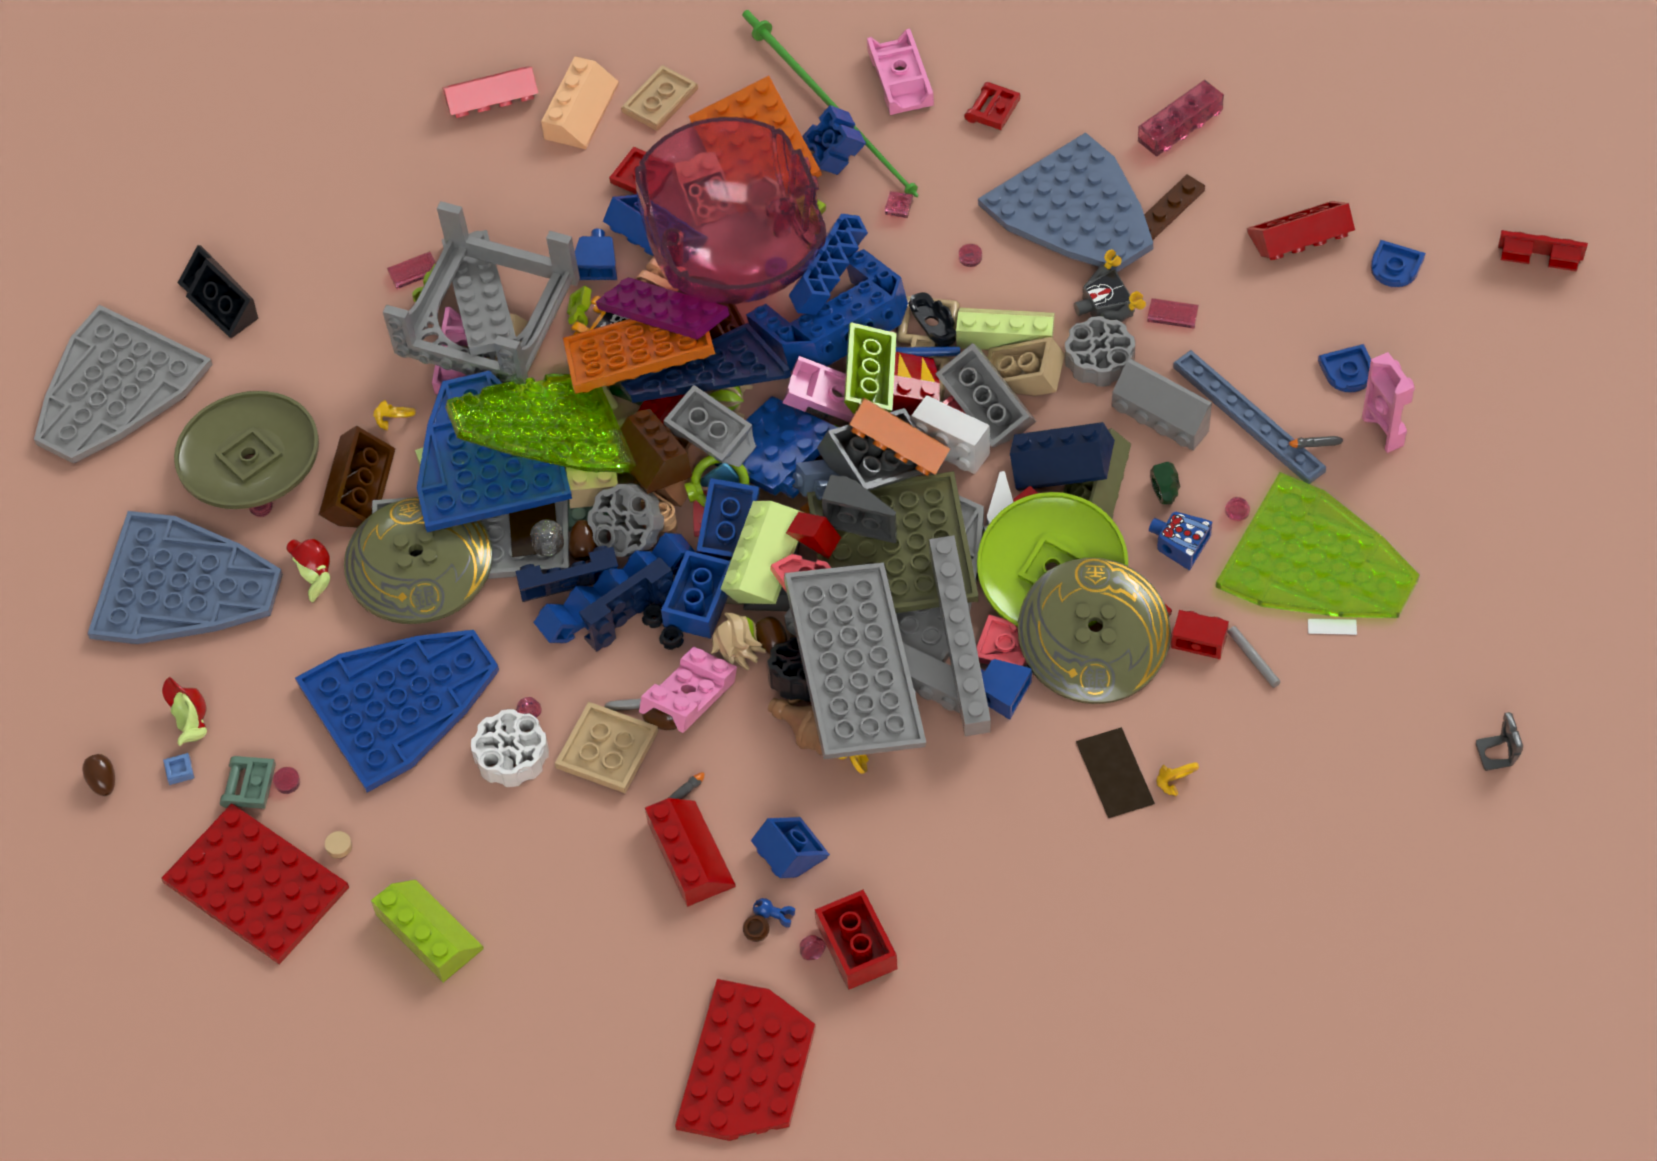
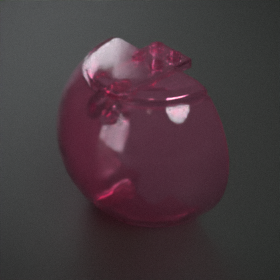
[635,117,826,304]

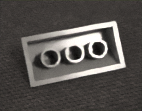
[936,343,1037,448]
[1112,358,1212,451]

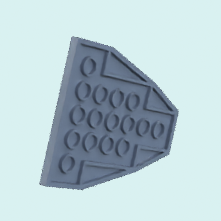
[978,132,1153,272]
[87,511,283,644]

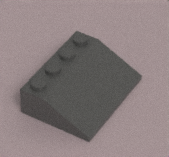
[817,408,942,491]

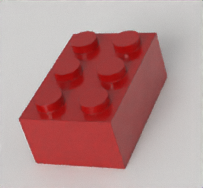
[815,889,898,990]

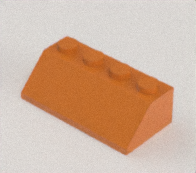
[849,397,950,476]

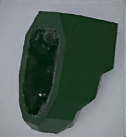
[1150,462,1181,504]

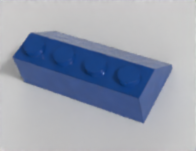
[603,194,708,266]

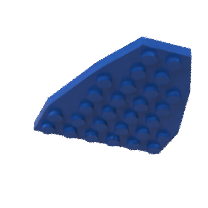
[417,371,572,532]
[295,630,499,793]

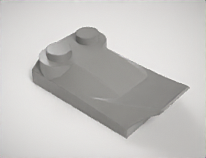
[664,385,756,467]

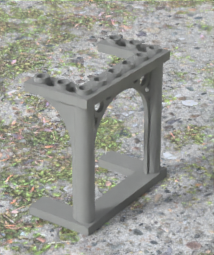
[383,201,580,389]

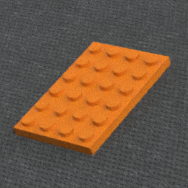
[689,76,822,217]
[563,319,715,394]

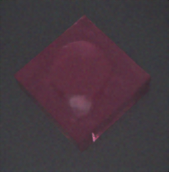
[885,191,913,218]

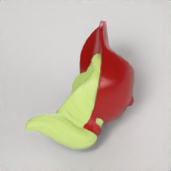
[286,539,330,603]
[162,677,207,746]

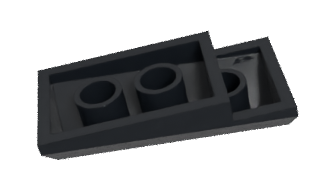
[177,245,259,338]

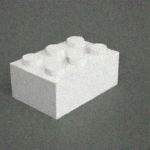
[911,395,990,474]

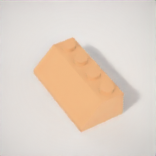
[541,56,619,149]

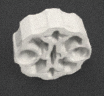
[471,709,549,787]

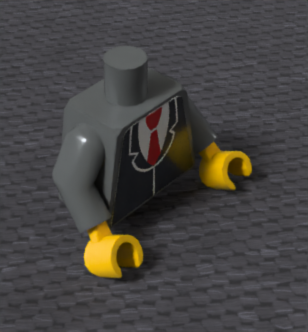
[1074,249,1146,322]

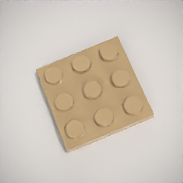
[555,702,659,794]

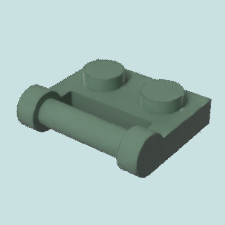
[220,756,276,809]

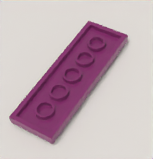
[596,277,730,340]

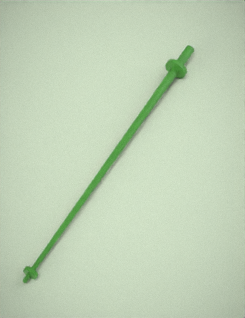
[742,10,919,197]

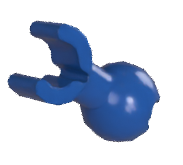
[753,898,795,927]

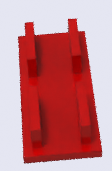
[1498,230,1588,271]

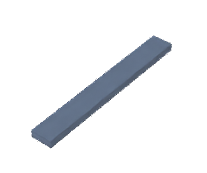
[1173,350,1326,485]

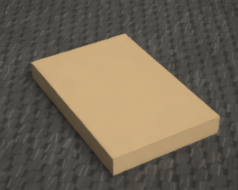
[621,65,698,131]

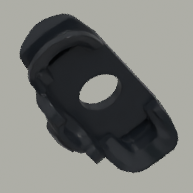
[908,292,956,347]

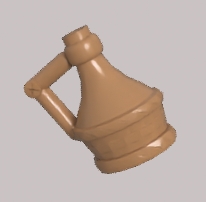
[768,698,823,756]

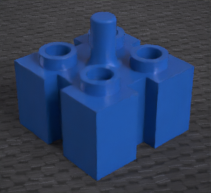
[802,105,866,175]

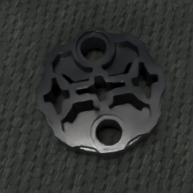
[767,637,811,702]

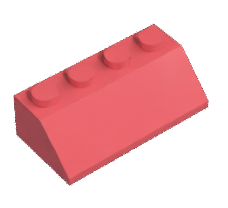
[442,66,538,118]

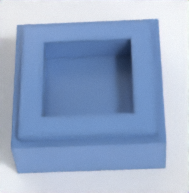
[163,753,195,785]

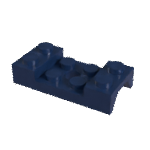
[515,546,618,602]
[579,557,674,652]

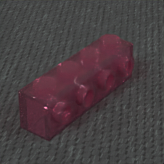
[1138,80,1224,157]

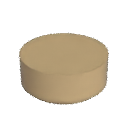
[325,831,352,858]

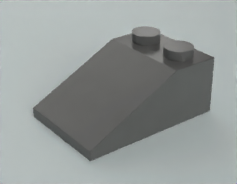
[822,475,897,544]

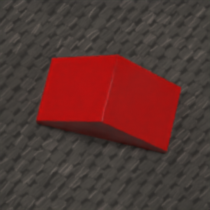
[786,512,841,559]

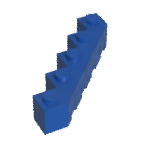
[789,214,868,315]
[533,533,695,643]

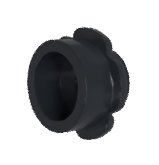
[642,604,663,628]
[659,626,684,650]

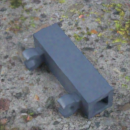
[792,460,840,500]

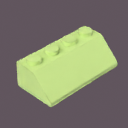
[956,308,1055,350]
[721,501,804,604]

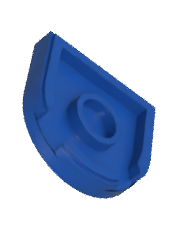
[1371,240,1426,287]
[1318,344,1371,392]

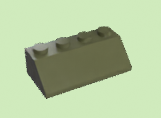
[1063,428,1131,519]

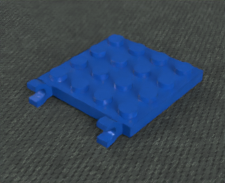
[713,396,839,499]

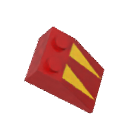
[892,352,940,416]

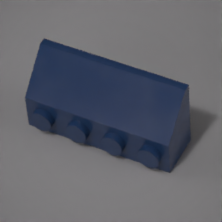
[1010,422,1115,491]

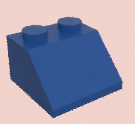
[750,817,830,878]

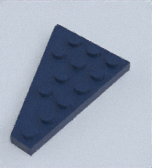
[620,323,791,403]

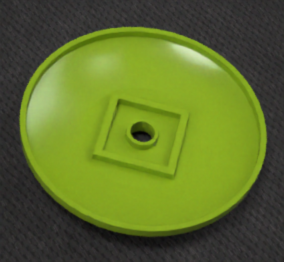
[977,492,1128,628]

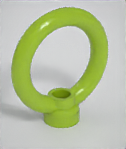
[684,455,749,507]

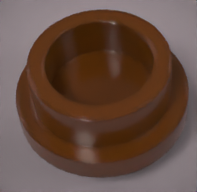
[743,915,770,942]

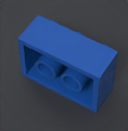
[696,478,760,561]
[661,550,731,639]

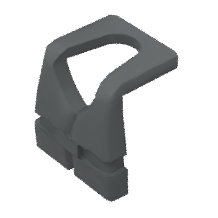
[1476,712,1523,771]

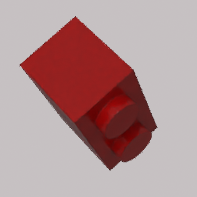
[1171,610,1229,660]

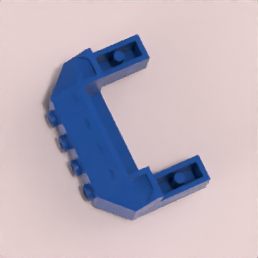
[746,249,908,372]

